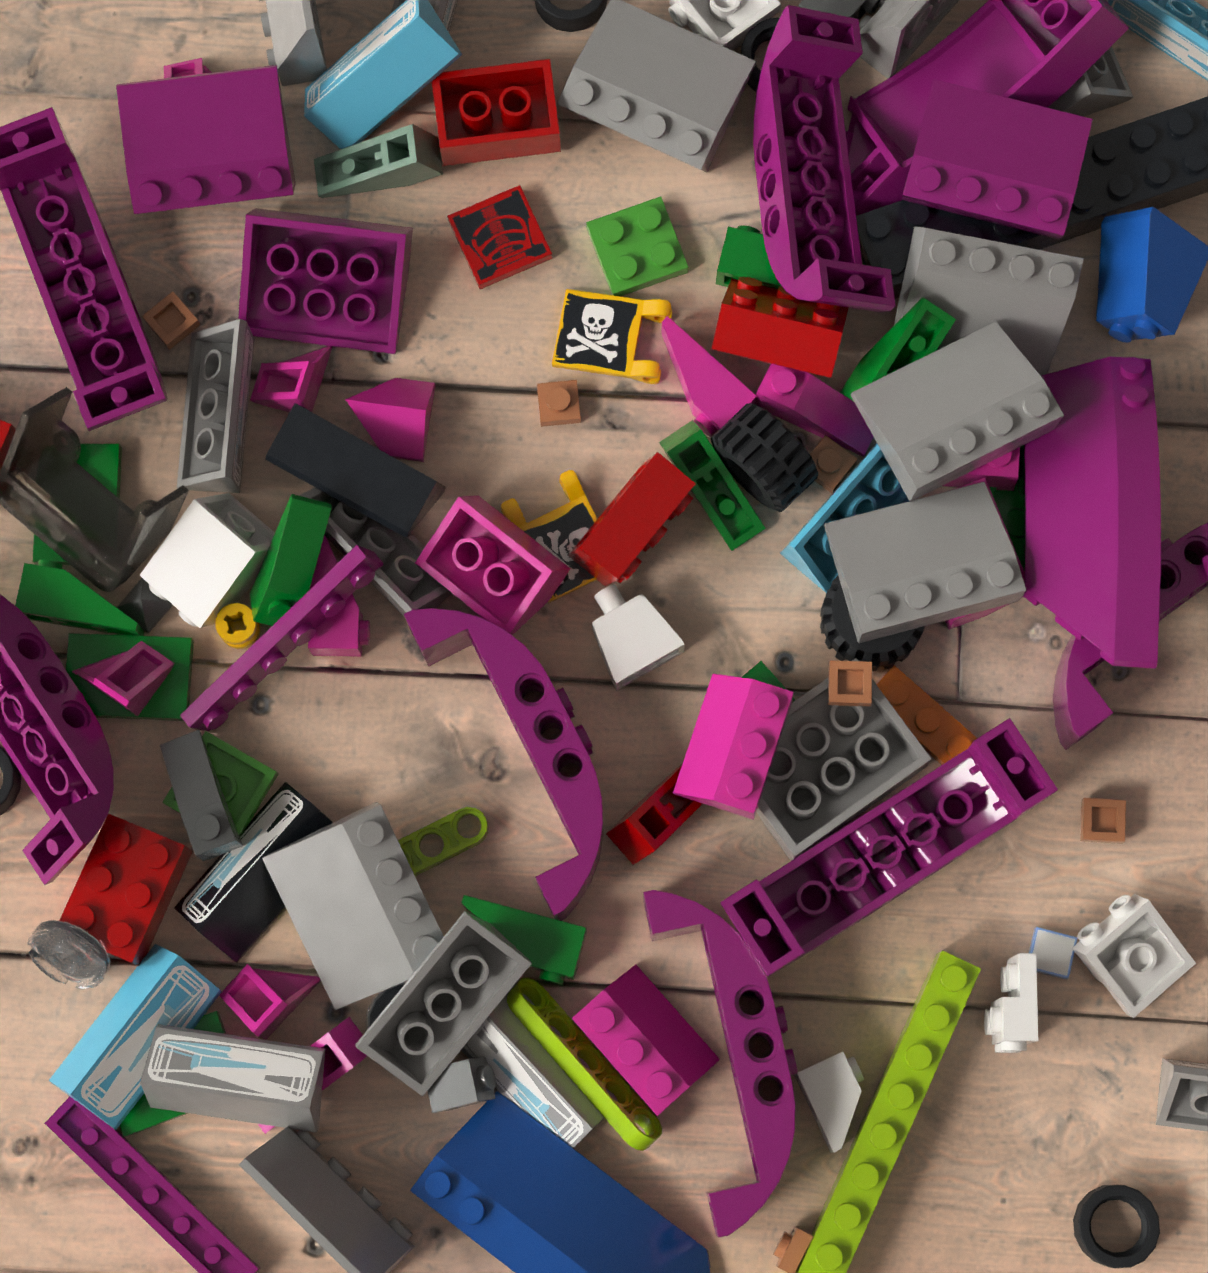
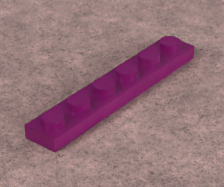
[180,545,384,732]
[44,1096,261,1273]

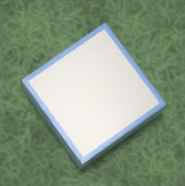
[1029,927,1078,980]

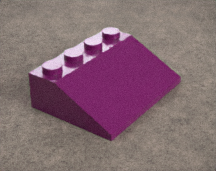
[116,65,296,214]
[901,79,1093,240]
[238,208,413,354]

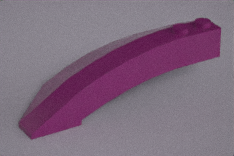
[1023,356,1161,669]

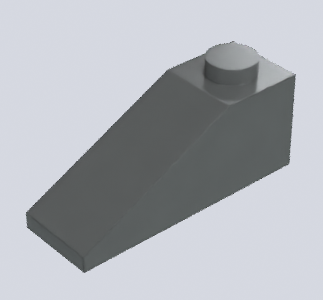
[160,730,243,861]

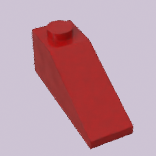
[606,763,703,865]

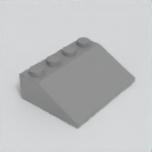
[259,0,327,86]
[557,0,757,172]
[859,0,959,79]
[894,226,1084,376]
[851,322,1064,502]
[824,482,1026,644]
[757,658,931,861]
[262,802,444,1010]
[239,1127,415,1273]

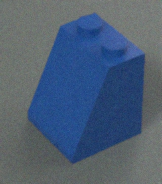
[1096,207,1208,343]

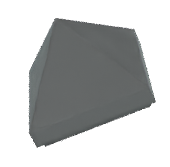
[117,578,173,634]

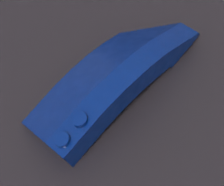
[410,1091,711,1273]

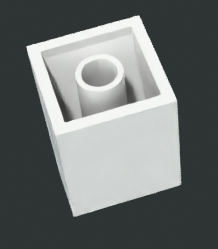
[140,493,275,628]

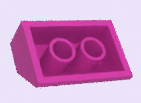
[415,495,571,635]
[673,674,794,820]
[572,964,720,1116]

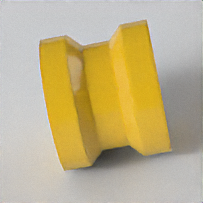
[215,603,261,649]

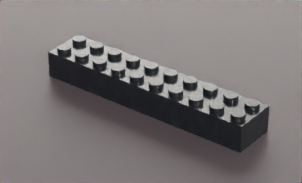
[856,96,1208,299]

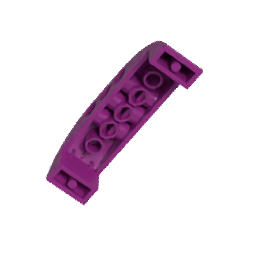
[753,5,896,312]
[0,107,168,431]
[1053,523,1208,750]
[0,594,114,885]
[404,608,604,921]
[720,718,1058,977]
[643,890,798,1238]

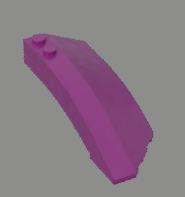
[846,0,1129,216]

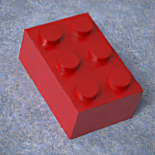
[432,59,561,166]
[711,277,849,378]
[568,452,696,587]
[59,813,193,966]

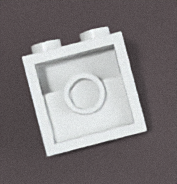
[668,0,781,51]
[1072,894,1196,1018]
[984,953,1039,1053]

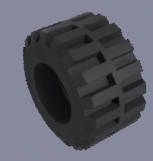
[711,403,818,512]
[820,575,925,671]

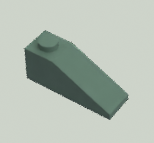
[314,124,443,198]

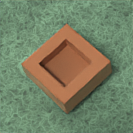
[142,291,200,350]
[537,380,581,427]
[810,435,858,494]
[828,660,872,706]
[1080,798,1126,844]
[773,1227,813,1273]

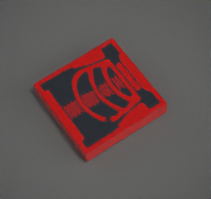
[447,185,553,289]

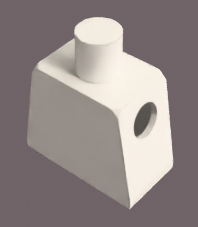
[592,584,685,691]

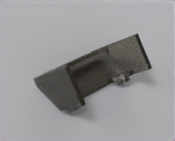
[0,387,189,592]

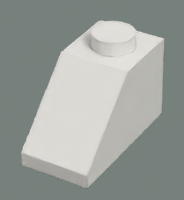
[795,1052,864,1153]

